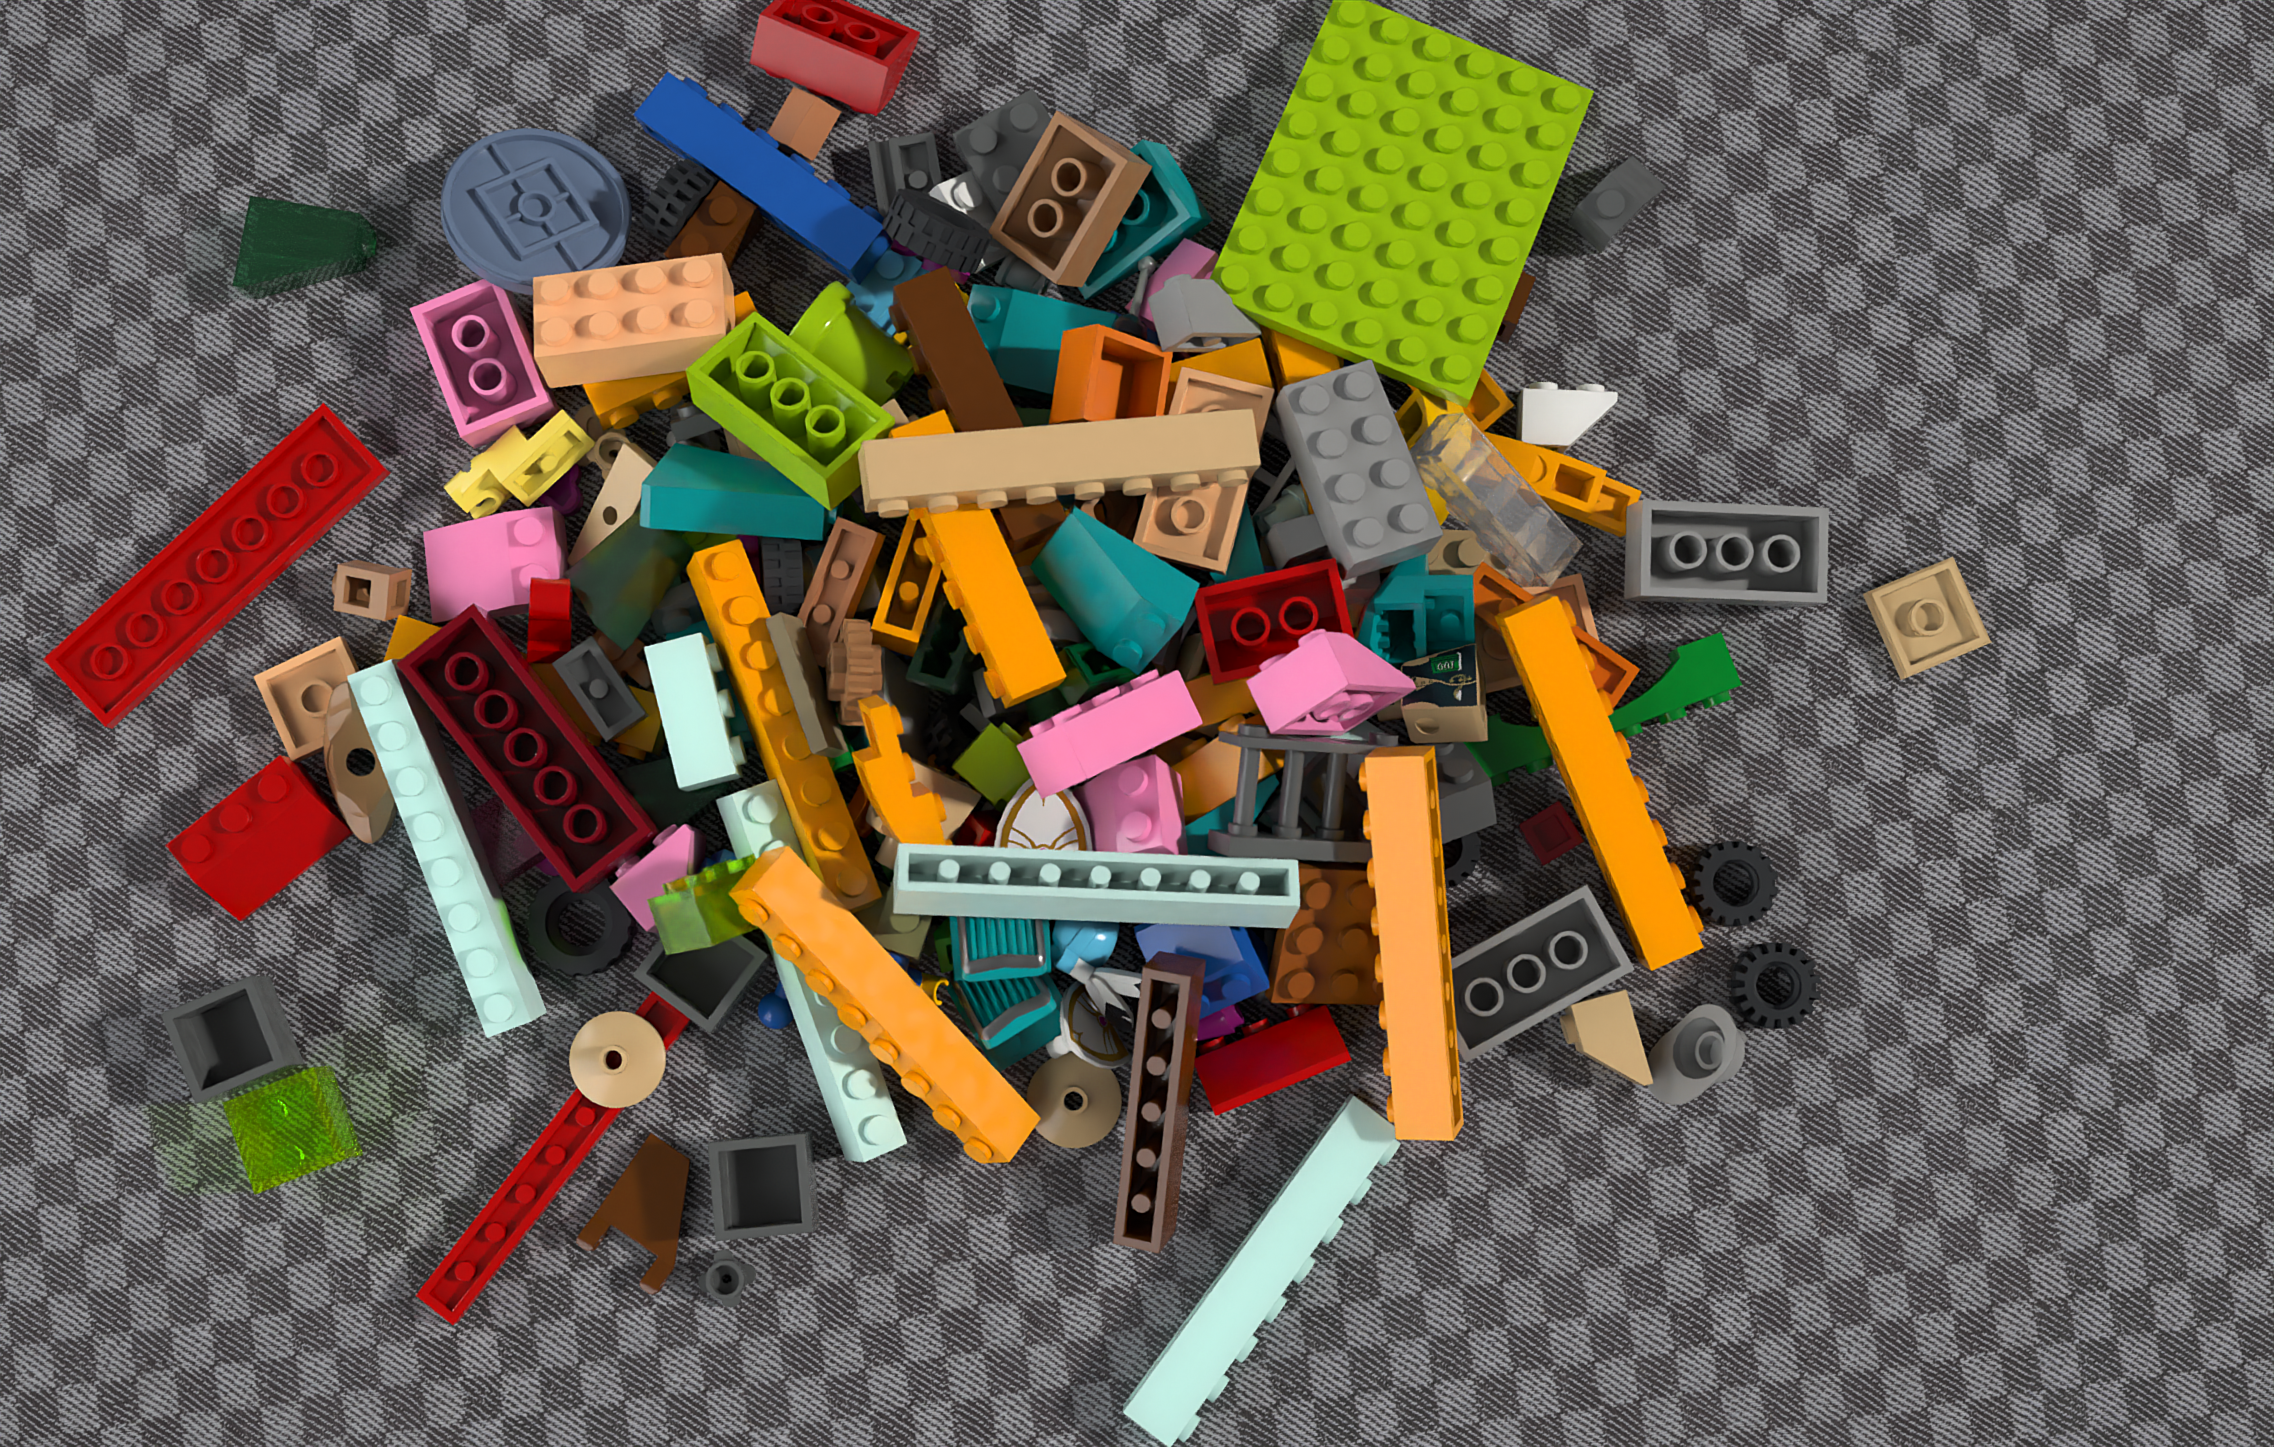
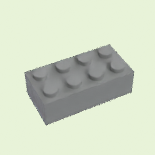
[1272,359,1444,581]
[1624,500,1829,608]
[1451,884,1635,1063]

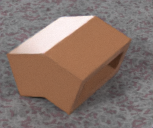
[767,87,841,164]

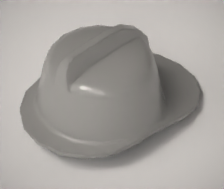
[1647,1004,1748,1105]

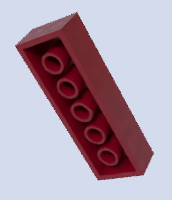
[396,603,661,894]

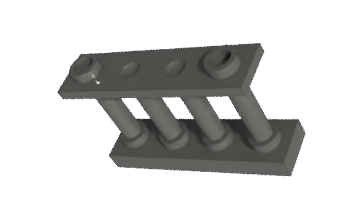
[1207,723,1405,863]

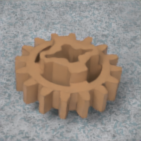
[825,619,883,726]

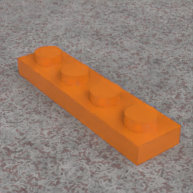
[1473,561,1640,708]

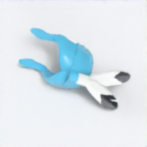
[1049,920,1142,1032]

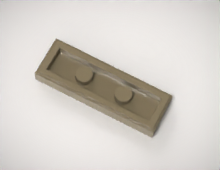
[766,612,848,758]

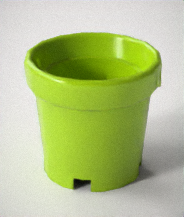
[788,281,915,407]

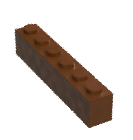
[888,266,1067,556]
[1113,951,1206,1254]

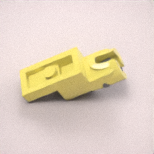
[444,409,596,519]

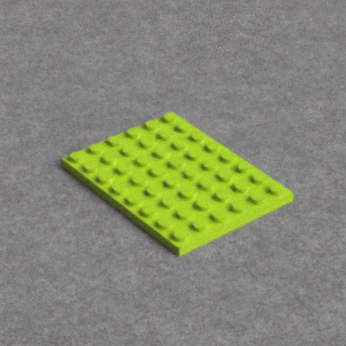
[1210,0,1594,408]

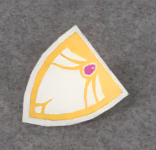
[994,778,1093,851]
[1046,980,1133,1069]

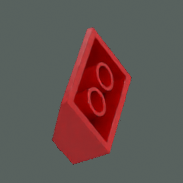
[750,0,920,116]
[1193,558,1355,686]
[166,755,353,921]
[1194,1003,1352,1116]

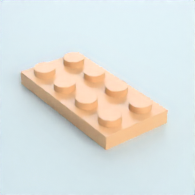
[1133,366,1275,576]

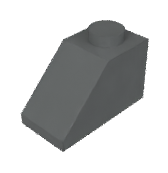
[1568,156,1666,253]

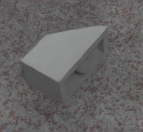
[1147,274,1262,352]

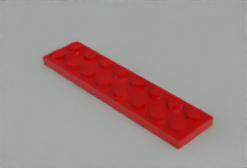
[43,403,391,729]

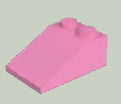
[423,506,574,625]
[1246,629,1417,736]
[1072,755,1188,855]

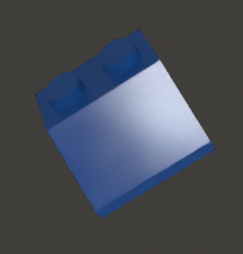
[1134,923,1269,1019]

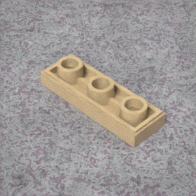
[567,443,658,588]

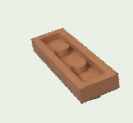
[797,516,886,668]

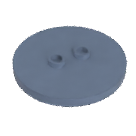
[440,128,632,295]

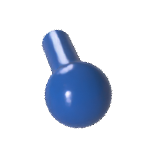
[757,980,794,1029]

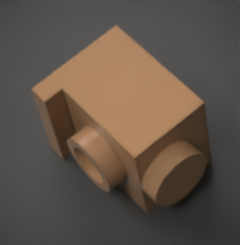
[332,560,412,621]

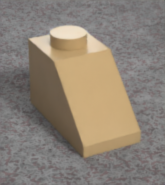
[1560,990,1653,1086]

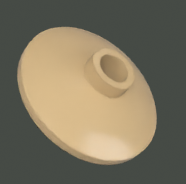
[569,1011,666,1108]
[1027,1052,1122,1148]

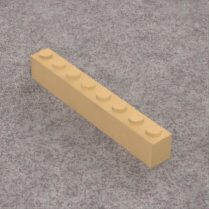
[858,408,1261,518]

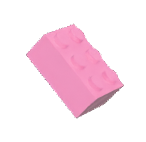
[410,279,560,449]
[1016,669,1203,799]

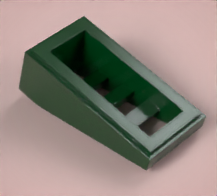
[1057,641,1156,706]

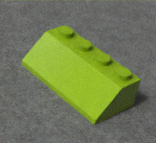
[686,311,895,512]

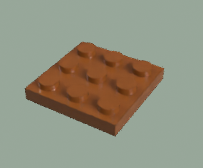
[1264,861,1384,1005]

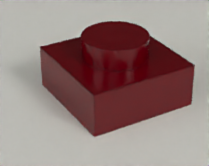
[1516,801,1584,866]

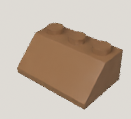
[989,110,1152,288]

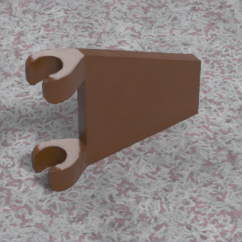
[576,1133,691,1295]

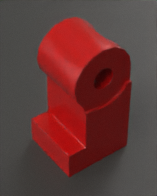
[527,577,572,663]

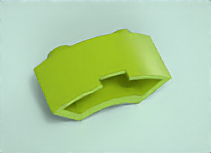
[950,722,1031,815]

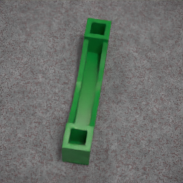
[1464,632,1742,788]

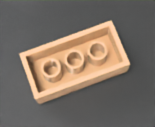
[533,253,736,388]

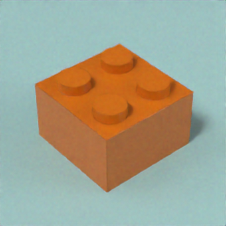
[1049,324,1173,425]

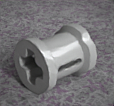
[995,251,1052,296]

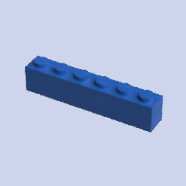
[633,72,893,285]

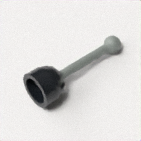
[1111,256,1156,341]

